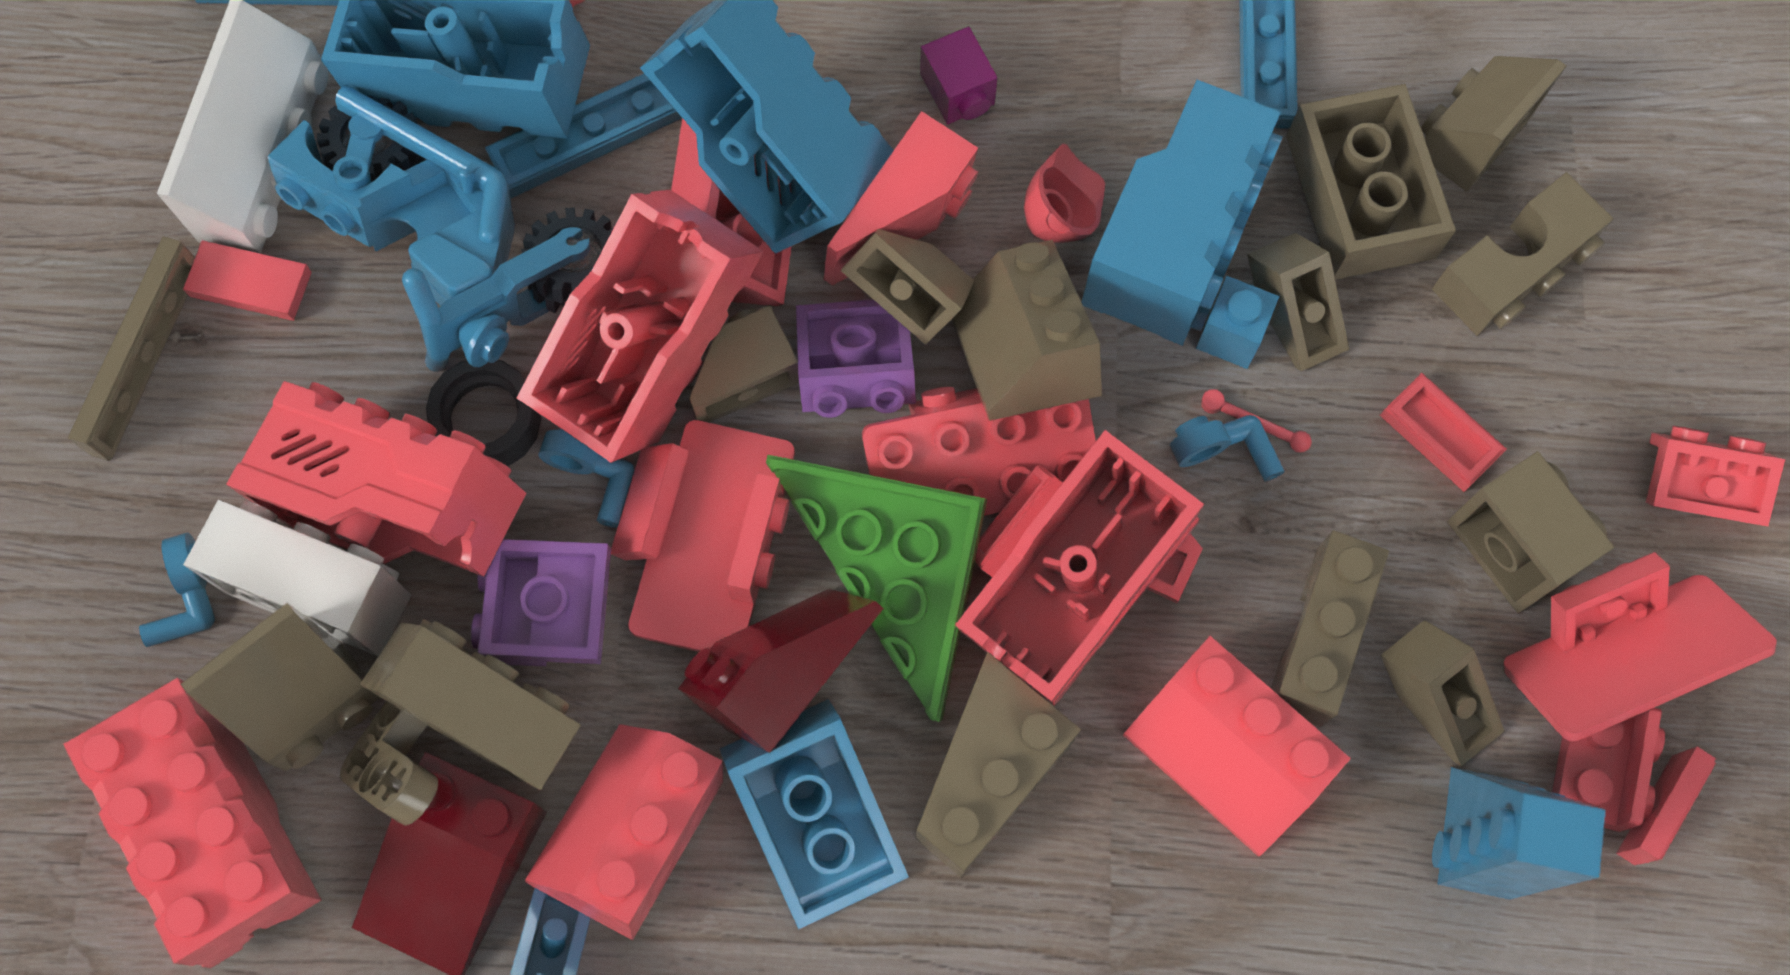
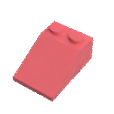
[823,111,979,286]

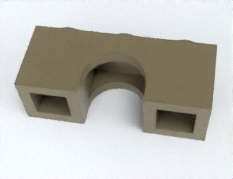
[1432,172,1614,336]
[1271,530,1390,727]

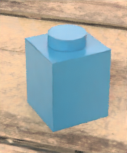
[1196,275,1280,369]

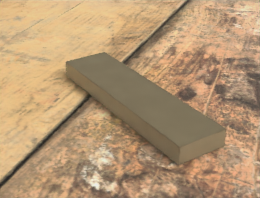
[68,236,195,462]

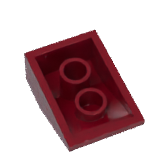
[678,589,884,753]
[352,752,547,975]

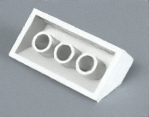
[157,0,328,254]

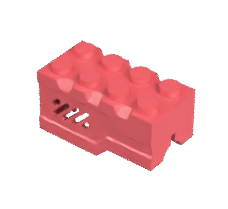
[517,189,764,463]
[226,381,527,577]
[955,430,1204,706]
[63,678,321,968]

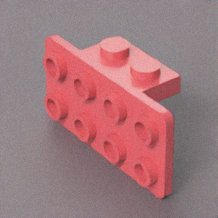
[862,387,1096,516]
[628,420,795,652]
[1504,552,1777,741]

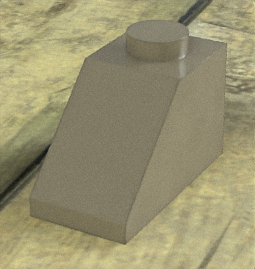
[840,229,974,345]
[1247,233,1350,371]
[689,305,799,423]
[1381,620,1505,767]

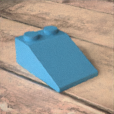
[719,699,909,930]

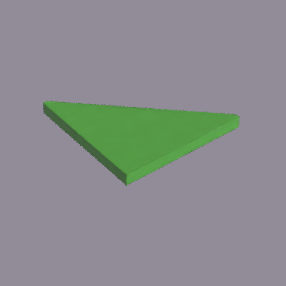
[766,455,987,722]

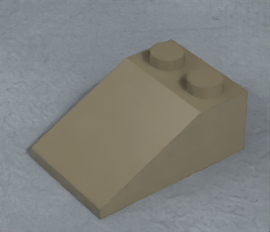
[181,603,381,771]

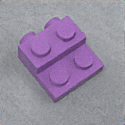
[796,299,916,418]
[471,539,611,666]

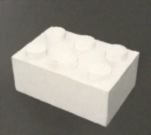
[183,500,411,657]

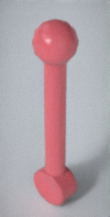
[1201,389,1312,453]

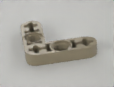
[340,647,470,825]

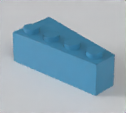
[1432,767,1605,900]

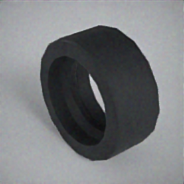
[426,360,541,466]

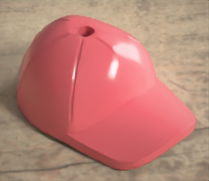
[1024,143,1105,243]

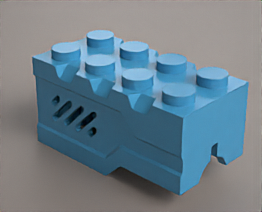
[321,0,590,139]
[640,0,894,254]
[1082,80,1283,346]

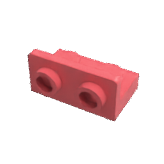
[1645,426,1785,526]
[1552,707,1665,832]

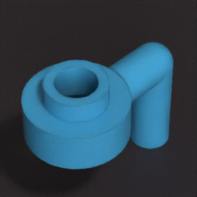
[1170,415,1285,482]
[538,427,635,528]
[139,533,215,647]

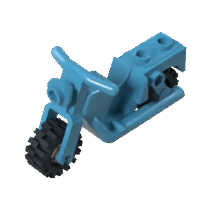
[267,85,614,372]

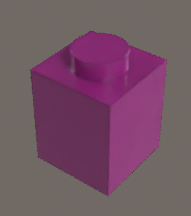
[920,26,998,125]

